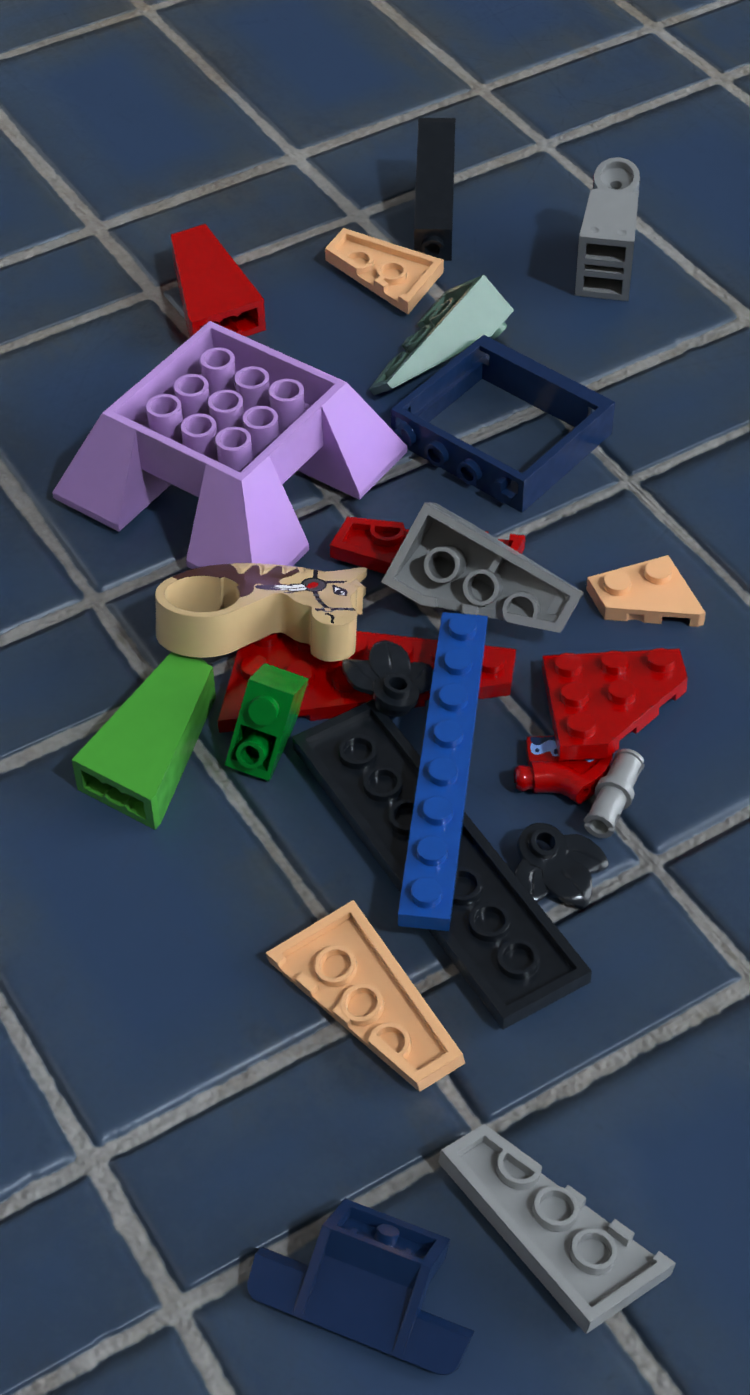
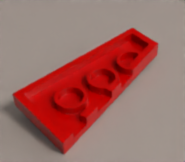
[330,516,526,574]

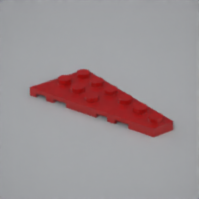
[218,631,516,733]

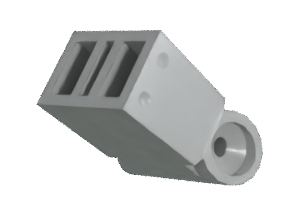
[575,157,640,301]

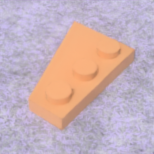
[325,228,444,315]

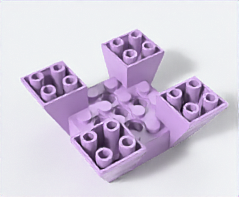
[52,321,407,569]

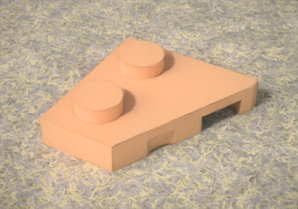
[586,555,706,627]

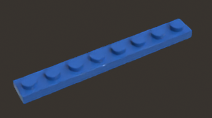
[398,612,488,931]

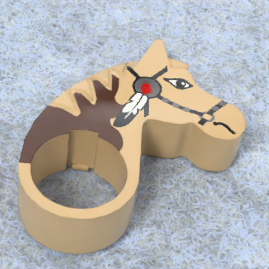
[155,563,367,662]

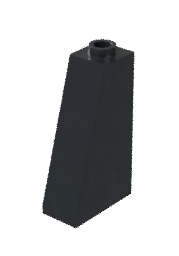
[414,118,456,261]

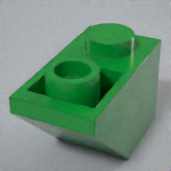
[225,663,309,781]

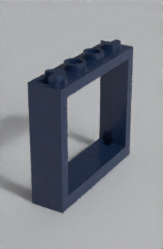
[391,335,615,513]

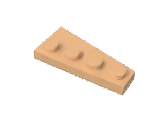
[265,900,465,1092]

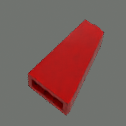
[171,224,266,338]

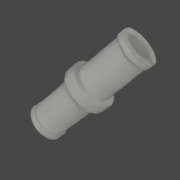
[584,749,645,838]

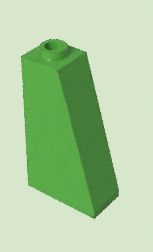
[72,652,216,830]

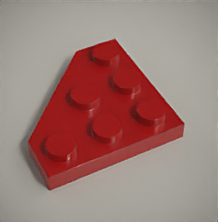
[542,648,688,761]

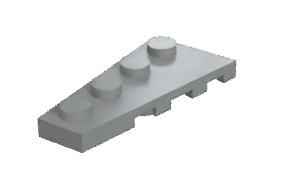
[438,1124,676,1334]

